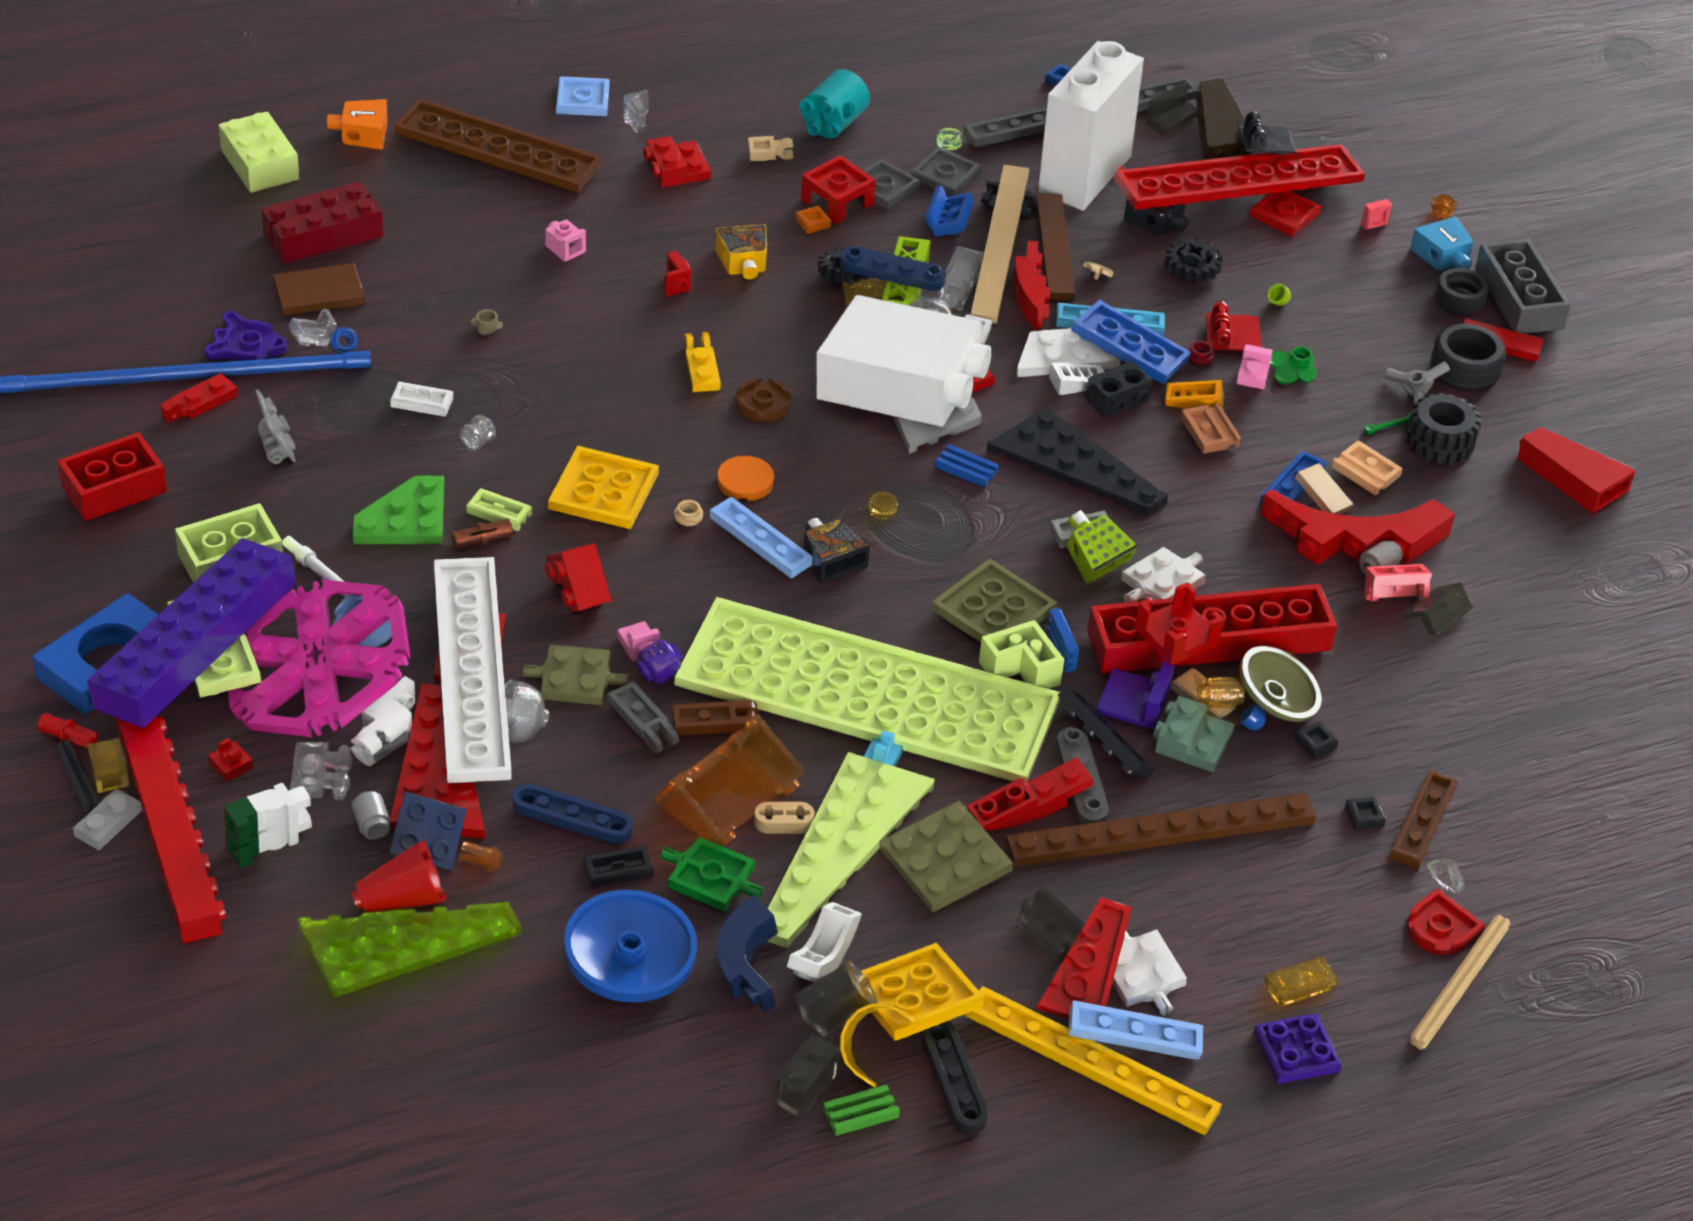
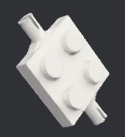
[1122,547,1205,603]
[1112,930,1187,1016]

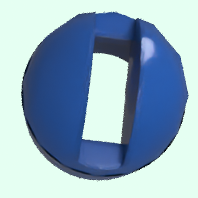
[1239,703,1266,730]

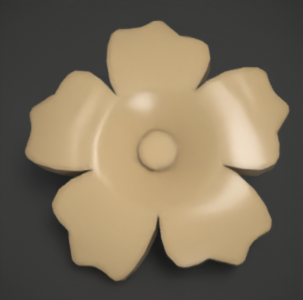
[1082,262,1113,280]

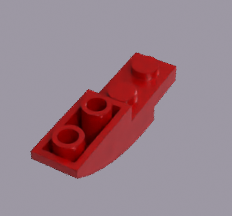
[1013,241,1051,331]
[967,757,1094,831]

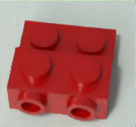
[643,136,711,187]

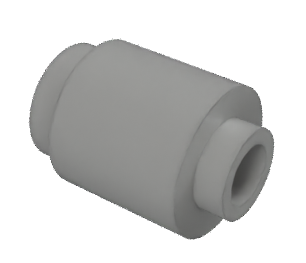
[1360,541,1403,575]
[351,792,391,840]

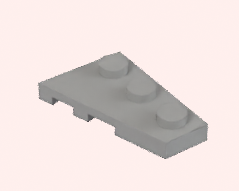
[893,398,982,454]

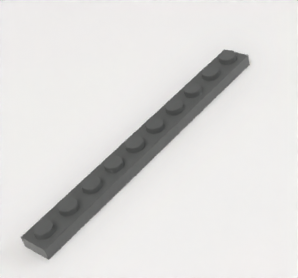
[964,77,1198,148]

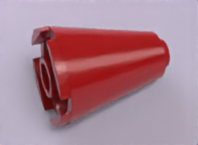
[351,840,447,914]

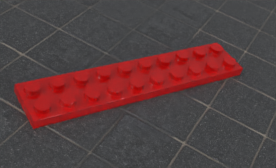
[1114,144,1365,210]

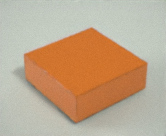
[795,206,831,234]

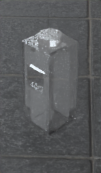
[937,246,983,311]

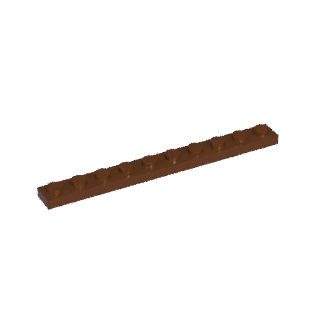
[1005,793,1316,867]

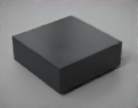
[1294,721,1339,758]
[1345,796,1386,830]

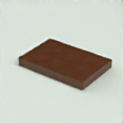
[273,263,365,316]

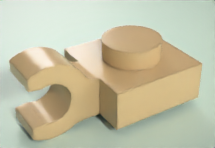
[748,136,793,161]

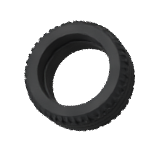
[1431,324,1506,391]

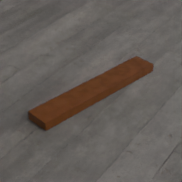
[1036,194,1075,300]

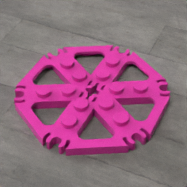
[228,579,411,738]

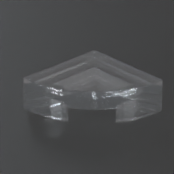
[1426,859,1466,893]

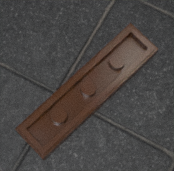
[1389,769,1459,870]

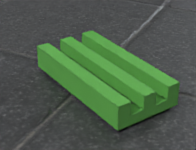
[823,1084,900,1136]

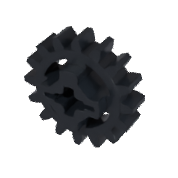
[1164,237,1223,283]
[818,246,869,284]

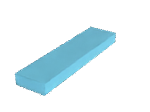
[1056,303,1165,336]

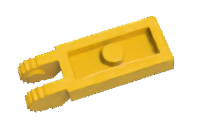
[684,332,721,392]

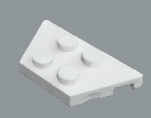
[1017,328,1120,377]

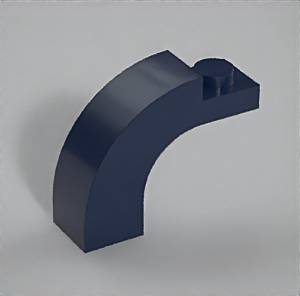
[717,895,779,1013]

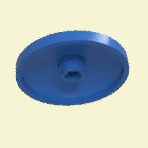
[563,890,697,1003]

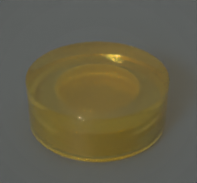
[869,492,898,519]

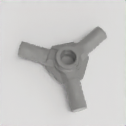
[1385,361,1450,403]

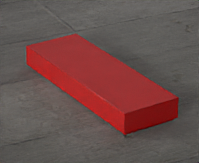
[1464,318,1544,362]

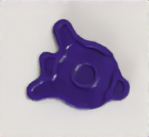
[204,310,288,361]

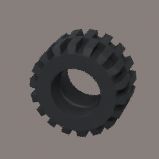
[1406,393,1481,464]

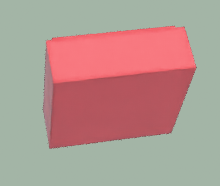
[1361,199,1392,230]

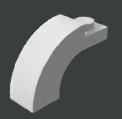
[787,902,862,985]

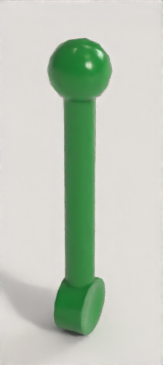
[1364,413,1411,435]

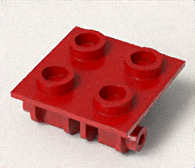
[1205,301,1262,352]

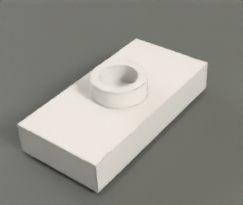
[390,382,453,417]

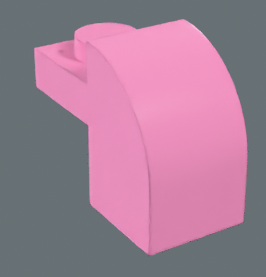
[1236,344,1273,390]

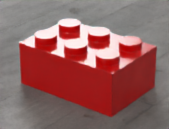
[57,432,167,521]

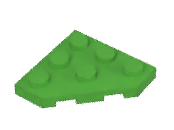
[353,475,444,544]

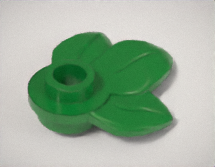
[1270,346,1317,384]

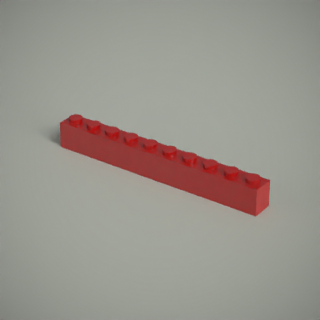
[114,715,226,944]

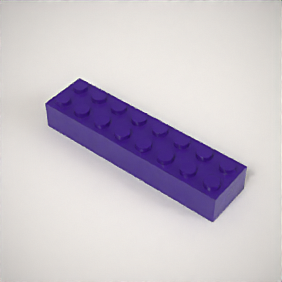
[87,538,296,728]

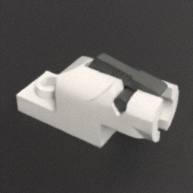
[350,676,415,766]

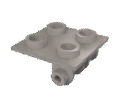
[255,389,296,464]

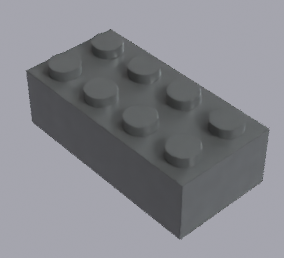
[1475,238,1571,334]

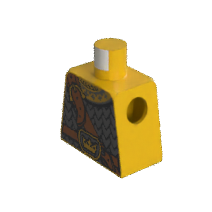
[715,224,767,279]

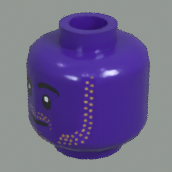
[636,639,683,685]

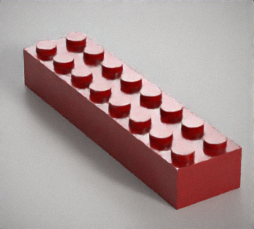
[1087,584,1337,674]

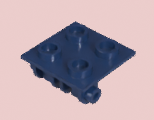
[389,791,467,871]

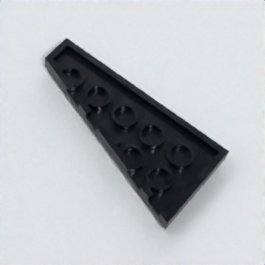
[987,407,1168,516]

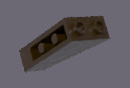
[1196,78,1252,160]

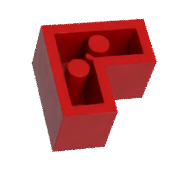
[545,543,612,612]

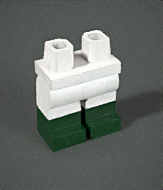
[223,783,312,869]

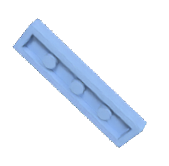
[710,497,813,579]
[1068,1000,1203,1060]

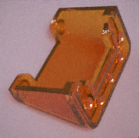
[653,714,806,847]

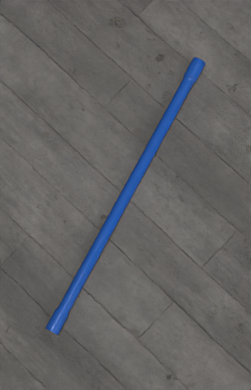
[0,350,371,394]

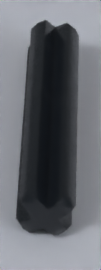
[57,739,100,814]

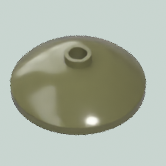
[1239,646,1322,722]

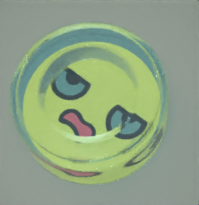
[937,128,963,151]

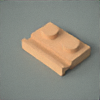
[1332,440,1403,496]

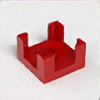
[801,155,876,225]
[1135,582,1224,666]

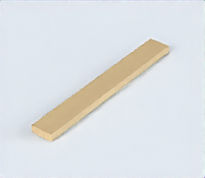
[971,165,1029,324]

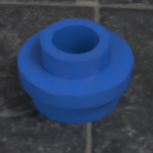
[330,327,358,354]

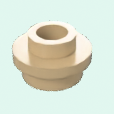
[674,500,703,526]

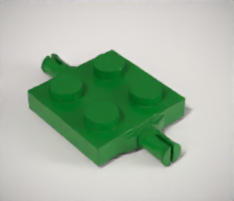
[660,837,764,912]

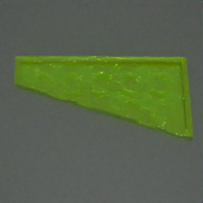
[298,902,521,998]

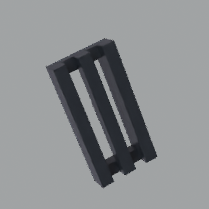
[583,845,654,888]

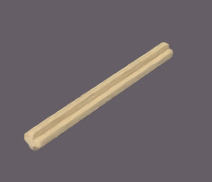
[1410,915,1510,1050]

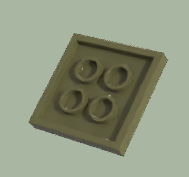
[931,558,1057,643]
[880,800,1013,913]

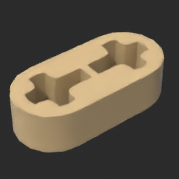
[754,802,815,834]

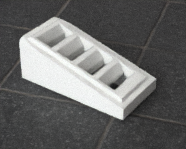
[1049,363,1104,395]

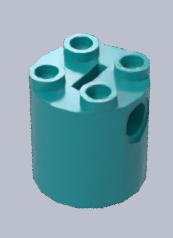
[799,69,870,139]

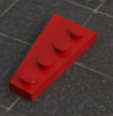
[1035,897,1132,1020]

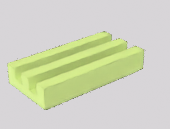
[466,488,532,531]

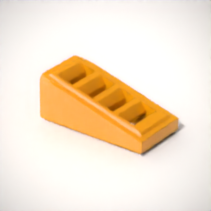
[1165,380,1224,409]

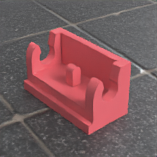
[1365,564,1432,602]

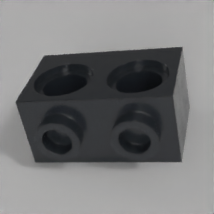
[1085,361,1152,418]

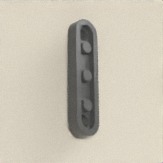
[1056,727,1109,824]

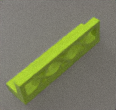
[882,236,930,308]

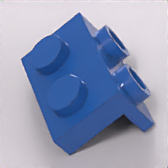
[925,185,974,237]

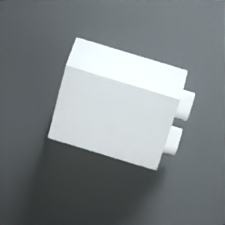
[1038,41,1144,211]
[817,295,991,427]

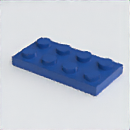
[1071,299,1191,384]

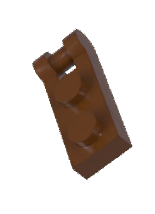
[672,700,761,736]

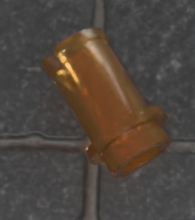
[460,841,503,872]

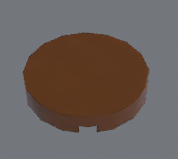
[735,378,791,422]

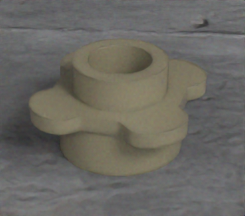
[471,309,503,335]

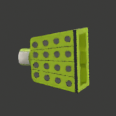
[1067,511,1138,585]

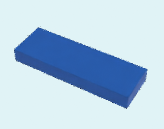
[1260,450,1327,504]

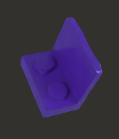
[1097,661,1175,730]

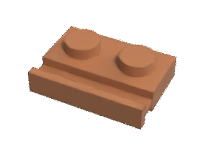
[1180,403,1241,454]

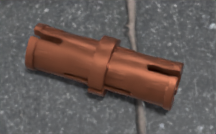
[451,518,513,550]

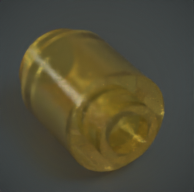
[1197,677,1244,708]

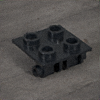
[1237,111,1297,155]

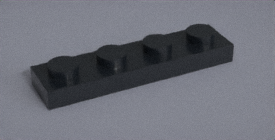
[1058,686,1155,779]

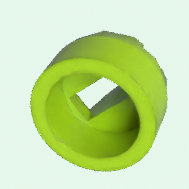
[1268,283,1291,306]

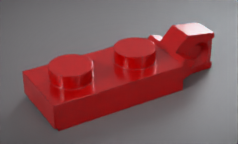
[160,373,238,423]

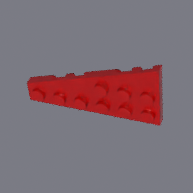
[390,683,486,839]

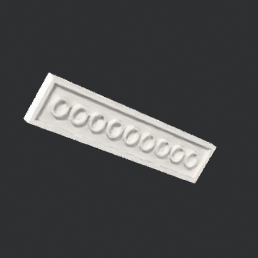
[434,557,512,783]

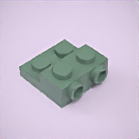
[1153,696,1235,772]

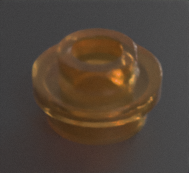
[1431,194,1457,218]

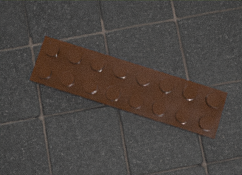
[394,98,602,193]

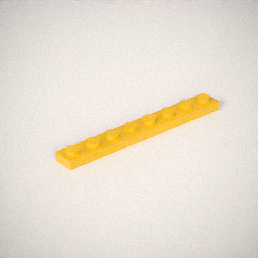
[966,986,1222,1136]

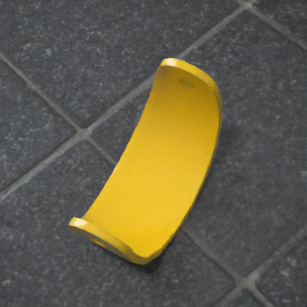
[840,1003,919,1087]

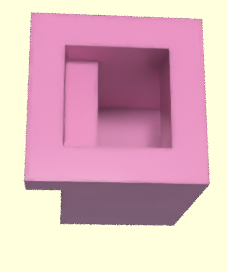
[545,219,586,262]

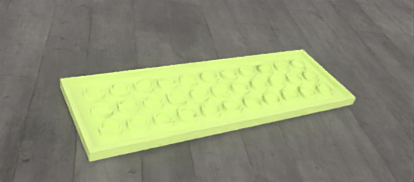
[674,597,1060,783]

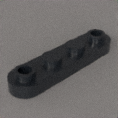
[922,1021,988,1134]

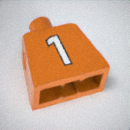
[327,99,388,150]

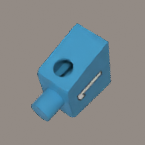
[1410,216,1473,271]

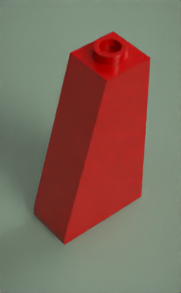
[1517,427,1636,514]

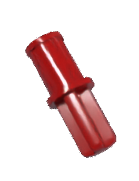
[37,713,98,749]

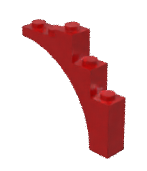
[1260,489,1455,565]

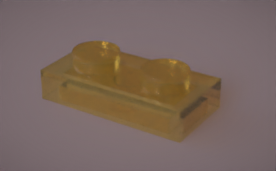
[1264,956,1339,1006]

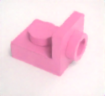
[617,621,660,662]

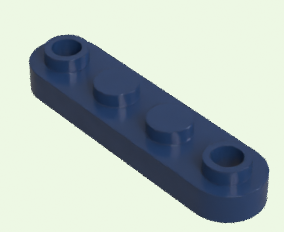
[840,246,947,291]
[512,783,633,844]

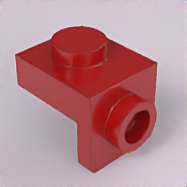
[664,251,691,297]

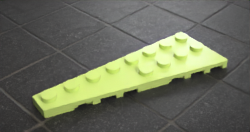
[767,752,935,948]

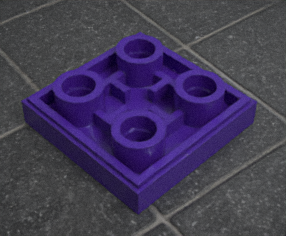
[1254,1013,1342,1084]

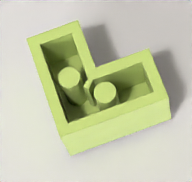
[979,620,1064,689]

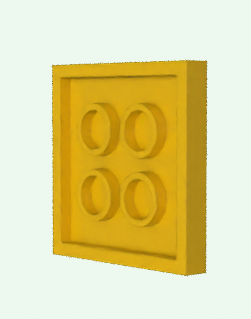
[548,446,659,530]
[848,943,984,1041]

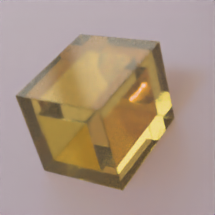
[87,738,129,793]

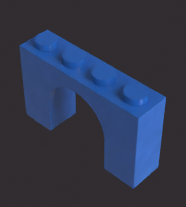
[32,593,158,715]

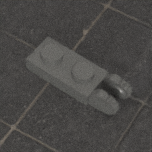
[607,682,679,754]

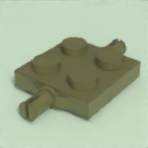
[523,644,628,705]

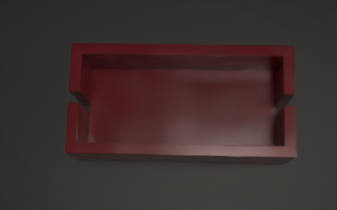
[261,181,383,264]

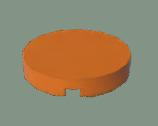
[717,456,774,501]

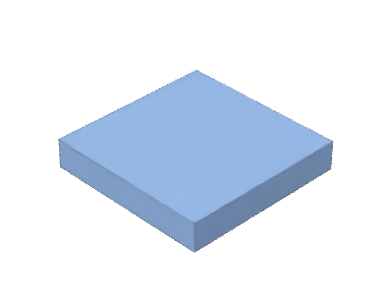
[556,77,610,116]

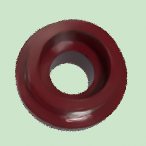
[1188,341,1215,365]

